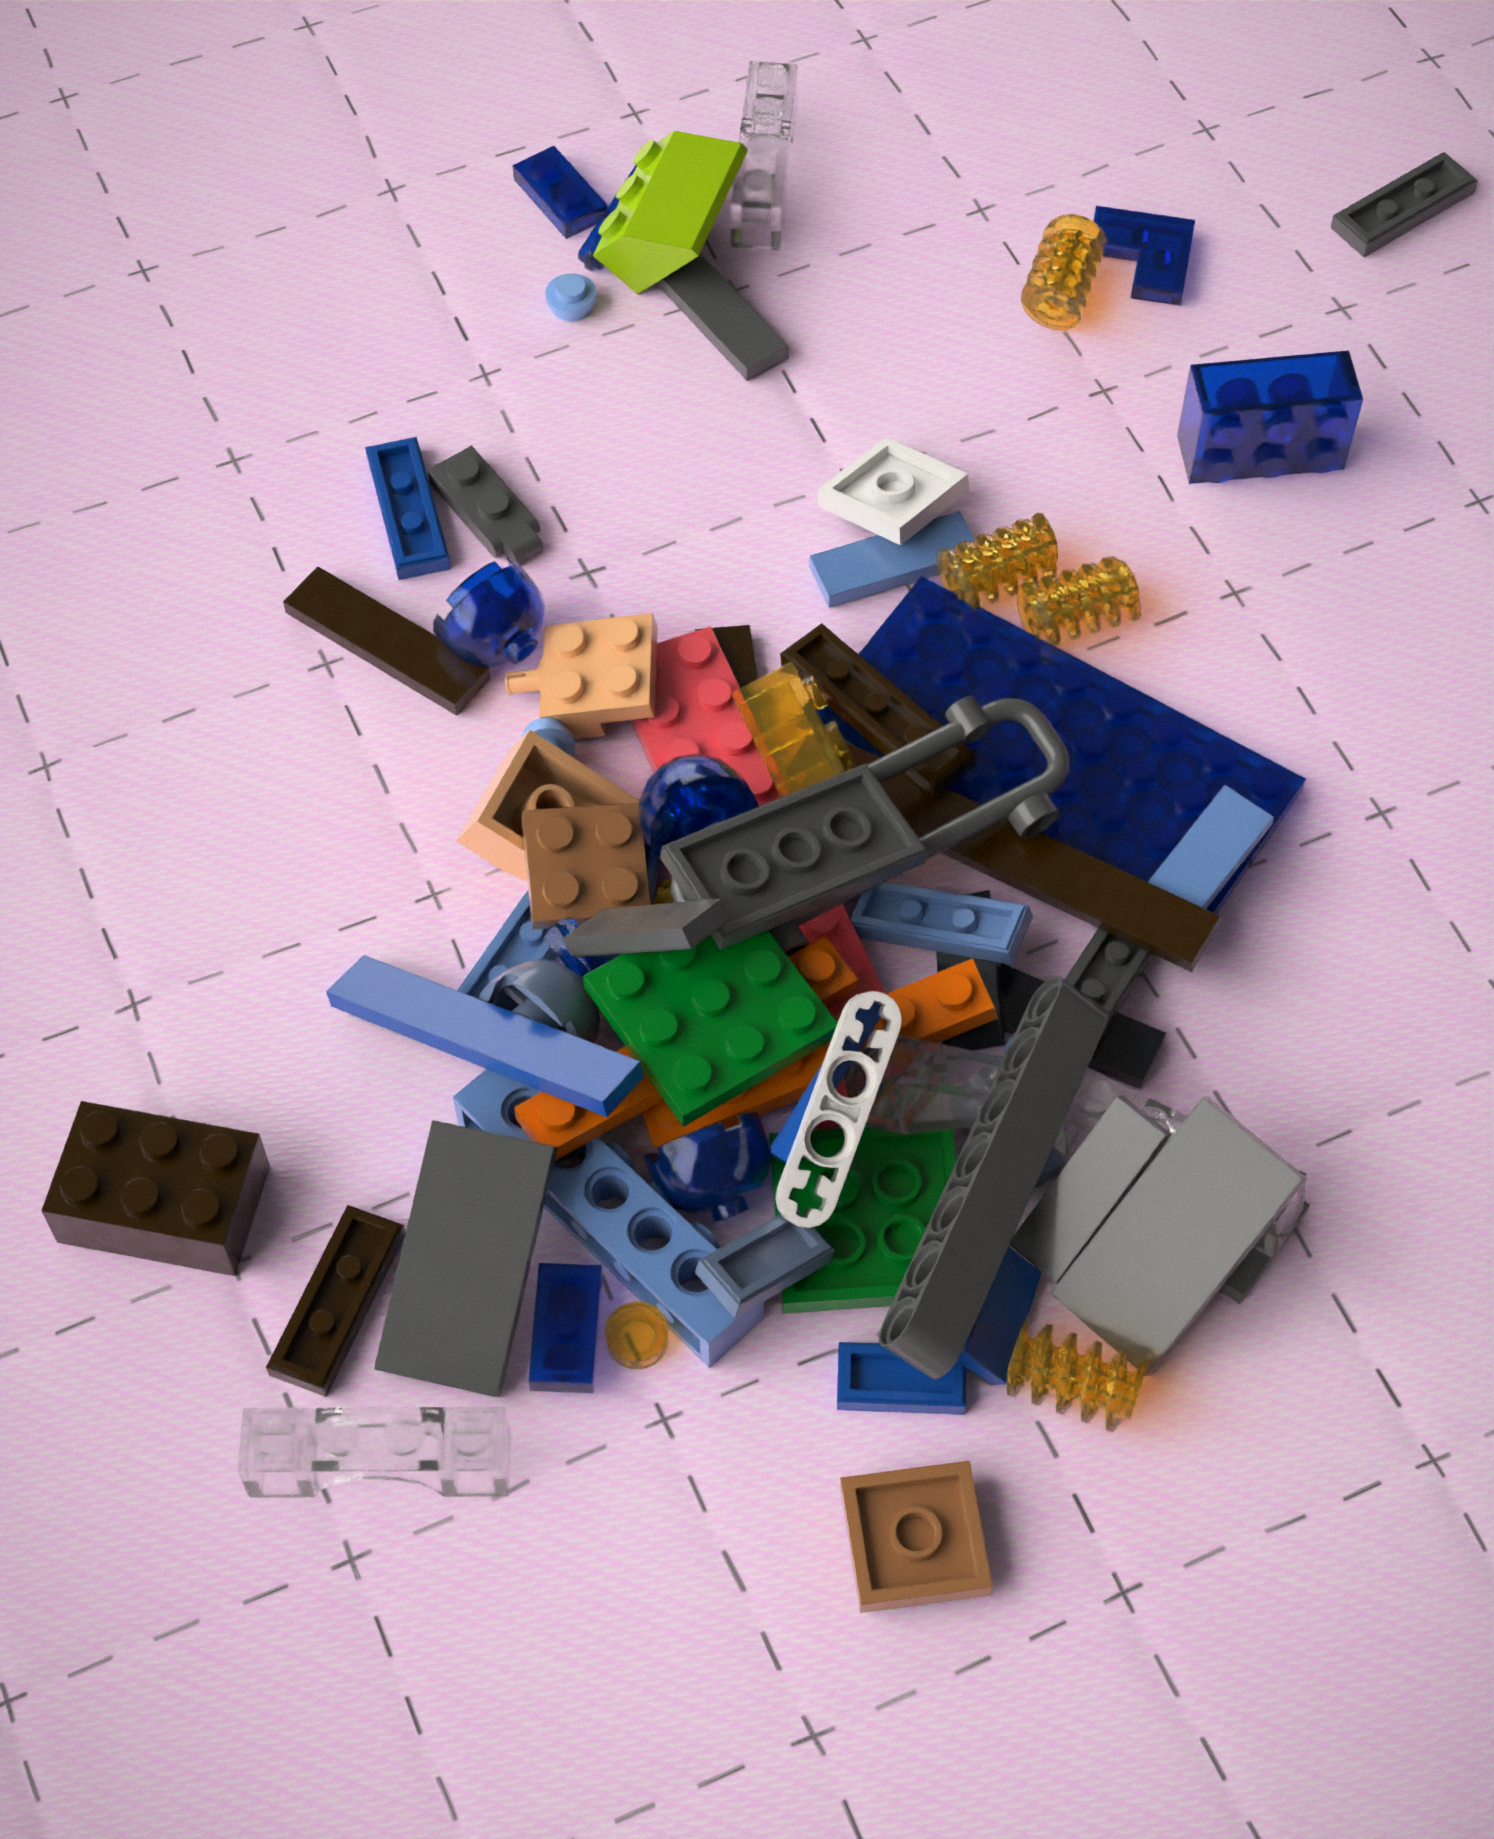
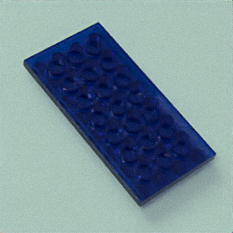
[801,576,1306,914]

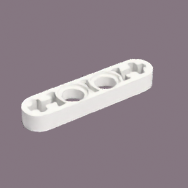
[775,991,902,1228]

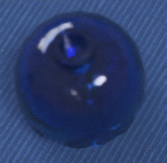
[433,558,545,667]
[638,753,759,864]
[643,1112,771,1223]

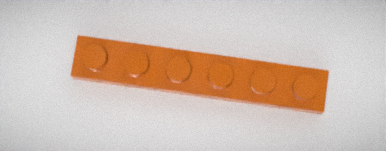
[514,936,859,1161]
[642,958,998,1157]

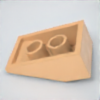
[457,730,674,881]

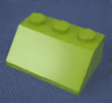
[593,130,748,295]

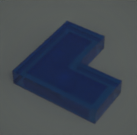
[1087,206,1195,306]

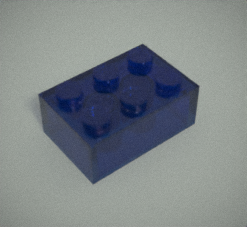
[1177,350,1363,484]

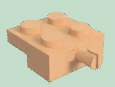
[505,613,658,739]

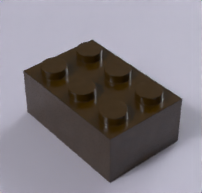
[41,1101,270,1276]

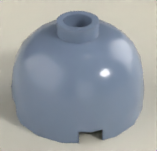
[479,959,600,1044]

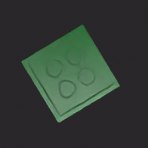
[583,930,838,1127]
[769,1121,957,1314]

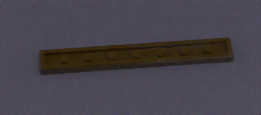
[788,728,1220,972]

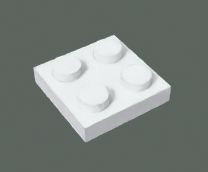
[817,437,969,545]

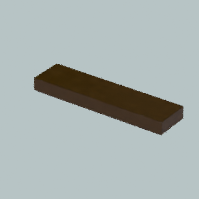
[283,566,491,716]
[780,623,976,798]

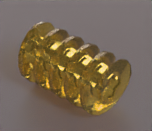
[1021,214,1107,330]
[937,513,1058,612]
[1016,556,1141,646]
[1006,1316,1150,1433]

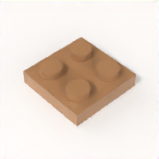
[521,803,651,929]
[840,1460,993,1613]

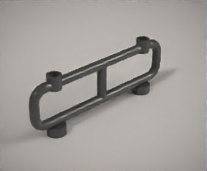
[671,696,1070,956]

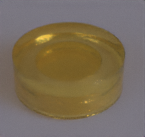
[605,1302,669,1369]

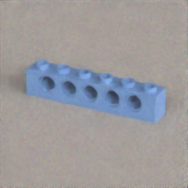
[453,1069,764,1368]

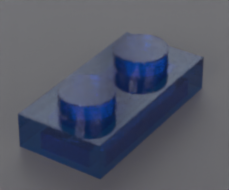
[512,145,608,239]
[528,1263,603,1393]

